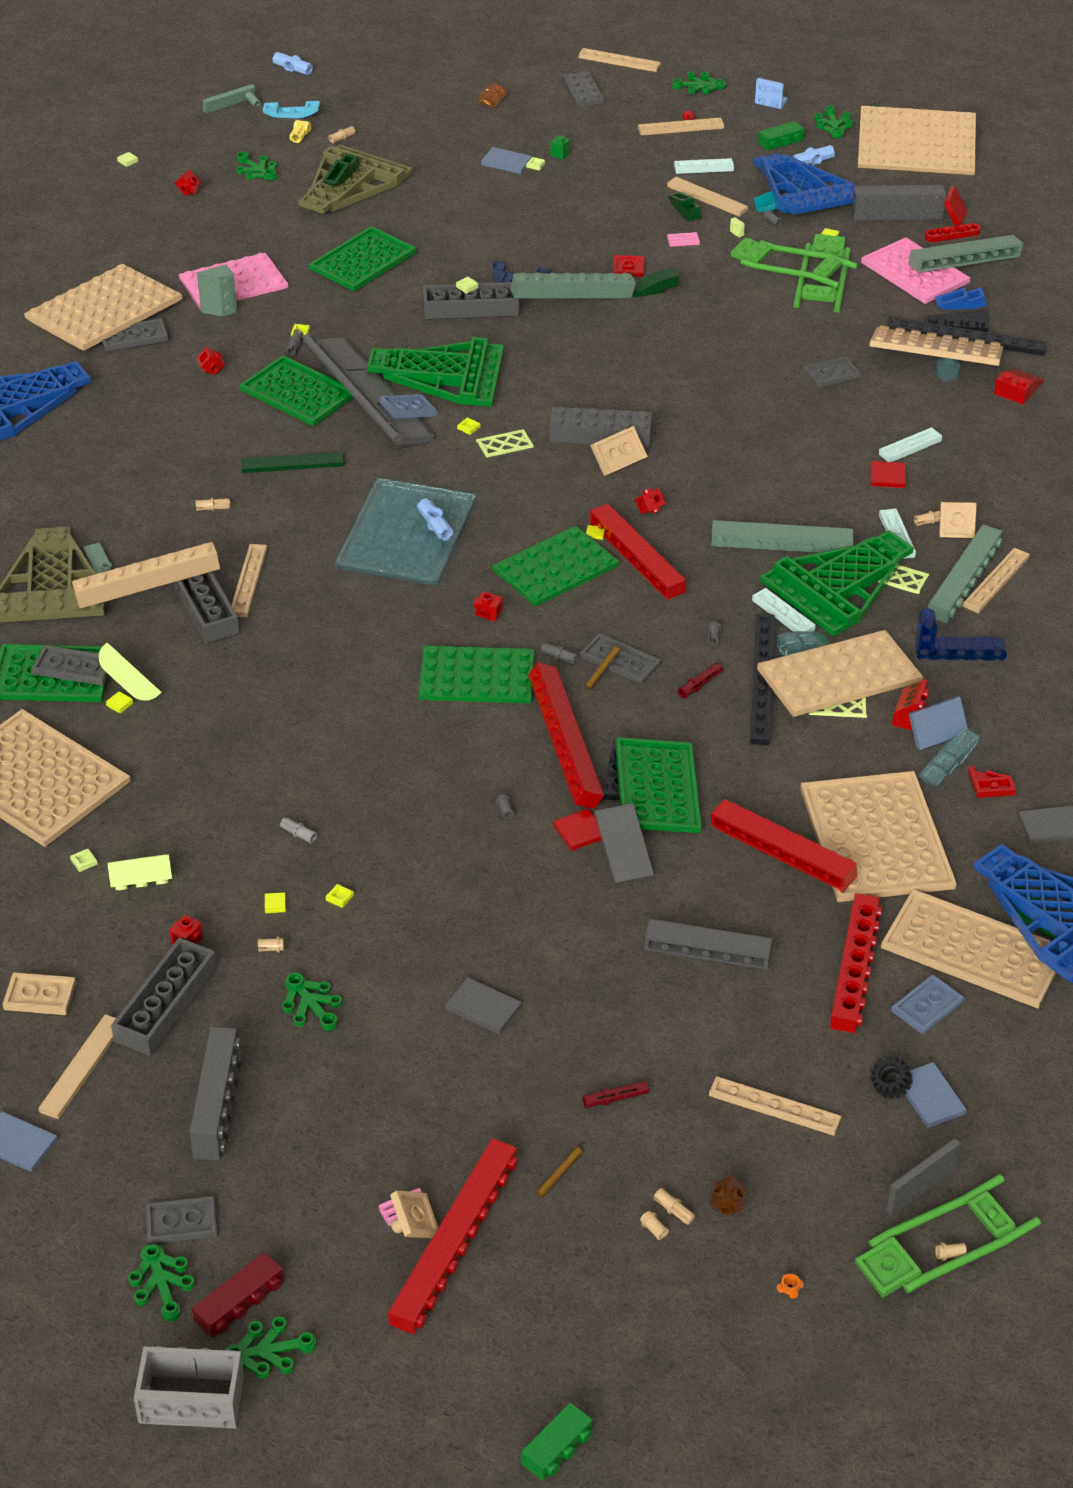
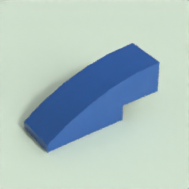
[935,287,987,310]

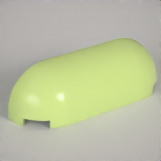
[99,643,161,701]

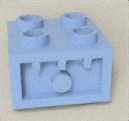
[755,78,787,109]

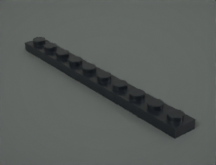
[887,317,1047,356]
[750,614,775,745]

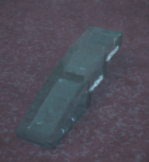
[918,728,981,788]

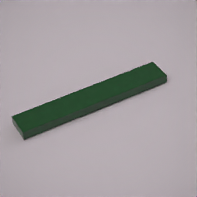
[241,452,344,473]

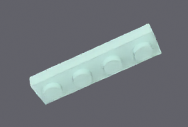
[674,158,734,174]
[879,427,942,462]
[879,509,916,559]
[752,588,815,638]

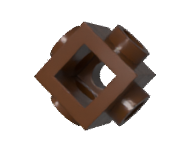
[711,1175,747,1216]

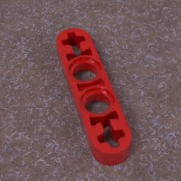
[925,223,981,242]

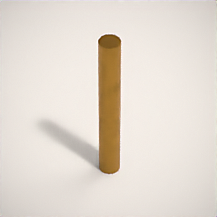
[584,646,620,690]
[536,1147,583,1198]

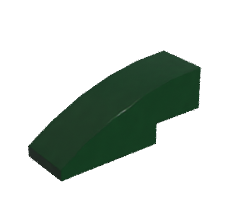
[322,153,360,186]
[668,192,701,221]
[633,268,679,298]

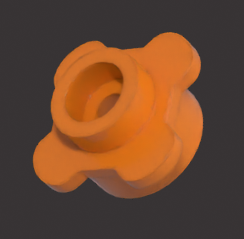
[777,1274,804,1299]

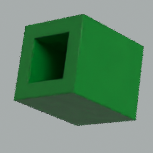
[550,135,570,160]

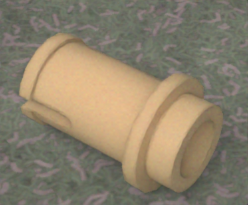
[258,936,284,953]
[640,1211,669,1240]
[935,1243,967,1261]

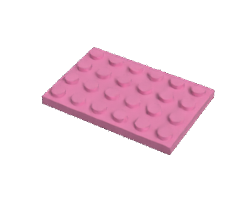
[861,237,970,304]
[179,253,288,310]

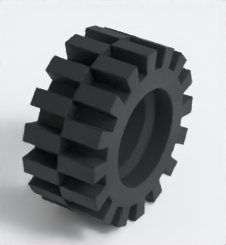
[870,1056,913,1099]

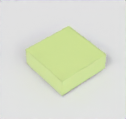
[117,152,138,167]
[526,157,545,171]
[730,217,745,237]
[456,277,478,294]
[70,849,98,872]

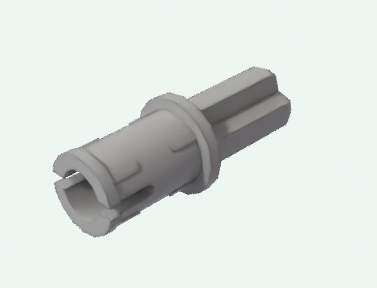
[280,818,318,844]

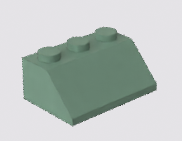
[197,264,237,317]

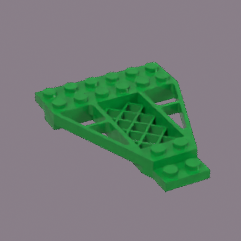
[367,337,504,407]
[760,530,914,637]

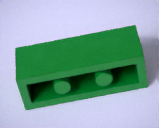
[758,121,804,151]
[521,1402,593,1481]

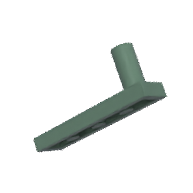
[203,84,261,113]
[83,543,113,574]

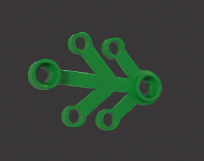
[672,71,726,94]
[814,105,853,139]
[236,152,278,180]
[282,973,342,1031]
[128,1244,195,1322]
[225,1316,317,1379]

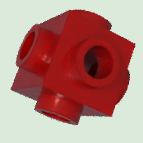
[174,169,201,196]
[196,347,225,375]
[635,488,666,514]
[474,591,503,622]
[169,915,203,945]

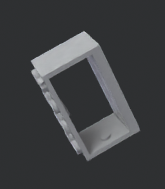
[134,1346,244,1428]

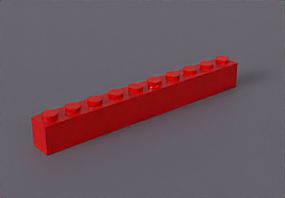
[528,662,604,809]
[388,1138,519,1335]

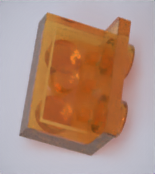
[478,82,507,109]

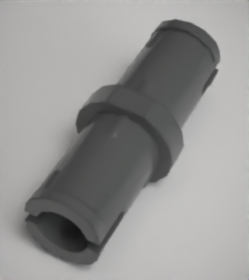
[286,329,303,356]
[541,642,579,665]

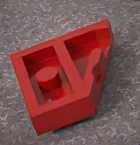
[968,766,1016,798]

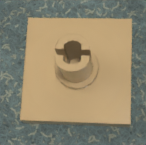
[939,502,976,538]
[390,1191,438,1238]

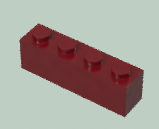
[192,1252,284,1338]

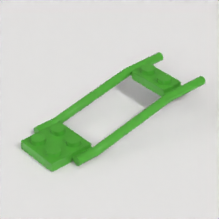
[793,234,851,313]
[731,238,858,288]
[855,1174,1041,1298]

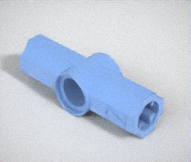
[273,52,313,75]
[792,145,835,165]
[417,498,453,541]

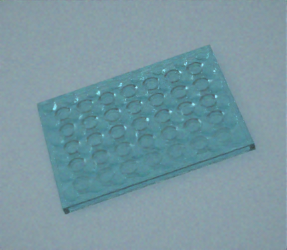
[335,478,476,586]

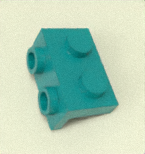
[754,190,779,212]

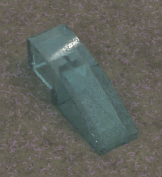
[777,631,832,656]

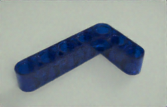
[915,609,1007,661]

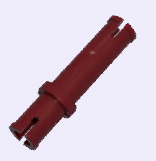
[678,662,723,698]
[582,1080,649,1109]

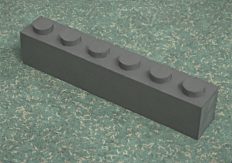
[644,919,772,969]

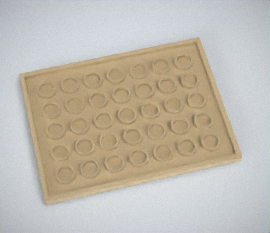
[858,106,976,175]
[24,264,182,351]
[0,709,131,847]
[800,771,957,902]

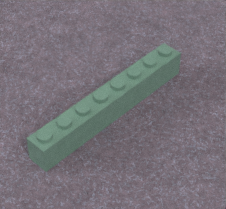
[908,235,1023,273]
[510,273,636,298]
[711,520,853,553]
[927,525,1003,623]

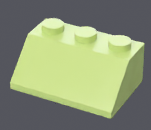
[108,854,172,890]

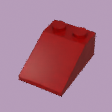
[994,369,1045,405]

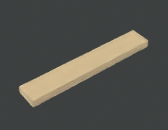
[578,48,661,72]
[638,118,724,135]
[667,177,748,217]
[231,544,267,618]
[962,548,1030,613]
[38,1014,116,1119]
[709,1076,841,1136]

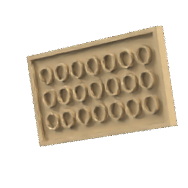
[870,325,1003,366]
[757,630,923,717]
[881,889,1056,1009]

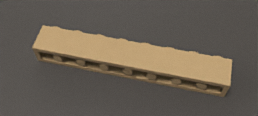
[72,542,220,608]

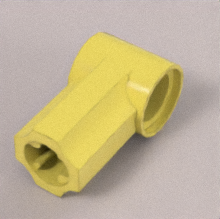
[290,120,311,143]

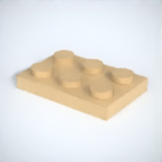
[590,426,648,476]
[3,972,76,1015]

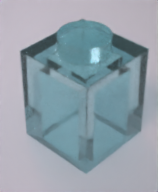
[935,358,960,383]

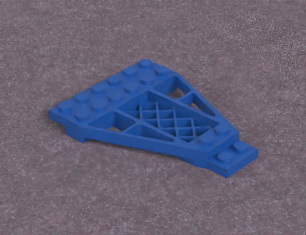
[753,153,855,215]
[0,361,91,441]
[974,844,1073,983]

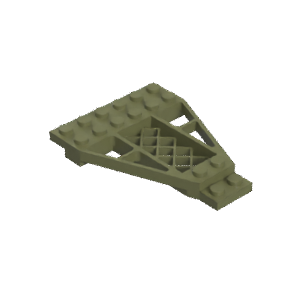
[298,144,413,214]
[0,527,105,623]

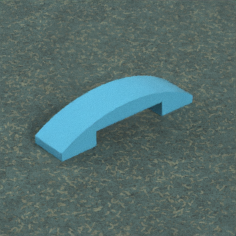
[263,101,320,118]

